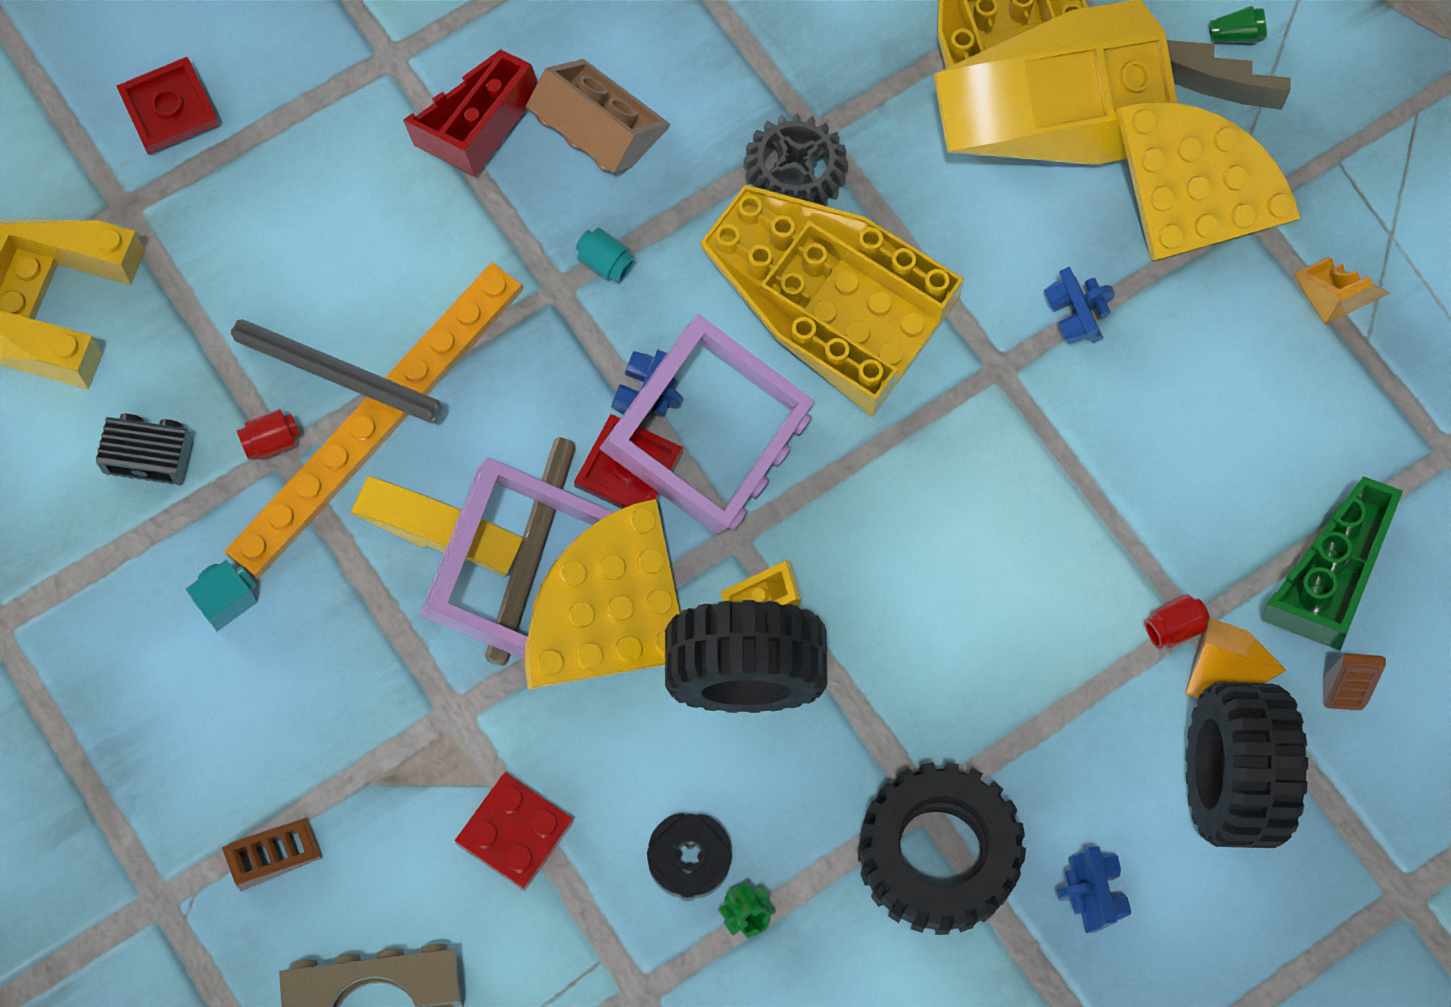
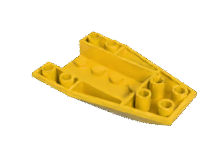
[933,0,1178,165]

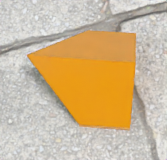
[1295,257,1391,324]
[1185,618,1287,699]

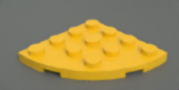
[1116,102,1301,260]
[525,499,680,690]

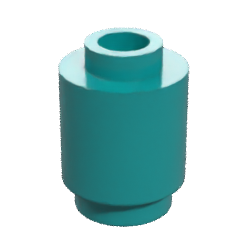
[576,228,636,283]

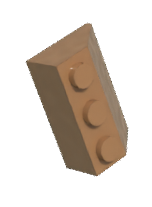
[526,59,670,173]

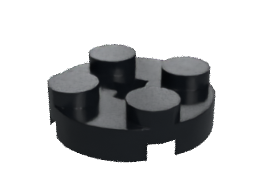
[647,813,732,901]

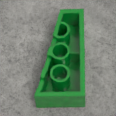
[1262,476,1403,651]

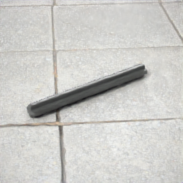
[231,319,442,423]

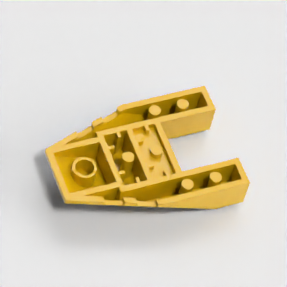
[0,218,145,390]

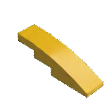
[350,476,523,577]

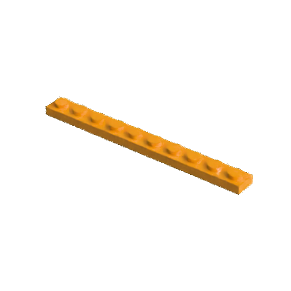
[224,262,523,581]

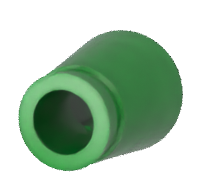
[1209,6,1267,43]

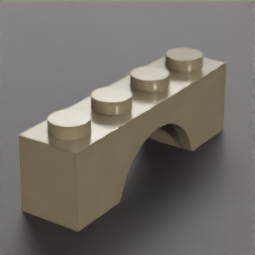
[279,944,463,1007]

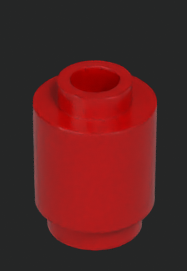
[236,409,300,460]
[1144,594,1210,649]

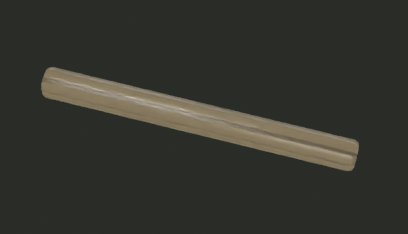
[485,437,575,666]

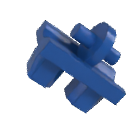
[1044,266,1115,344]
[611,349,683,427]
[1057,846,1131,933]

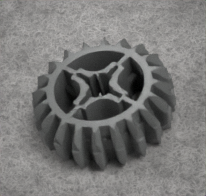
[743,113,848,206]

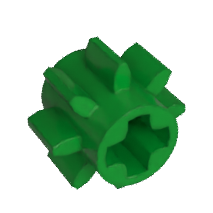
[718,882,776,938]

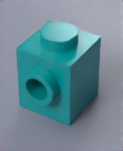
[185,559,257,632]

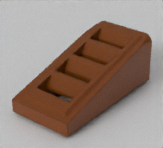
[1323,653,1386,710]
[222,818,322,891]

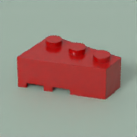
[403,49,538,176]

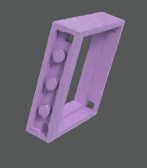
[599,314,814,535]
[419,457,614,660]

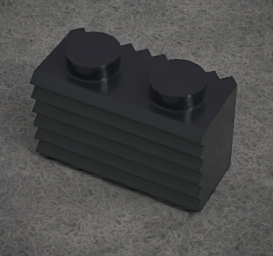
[96,413,193,486]

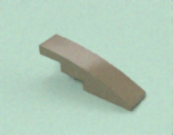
[1167,40,1291,110]

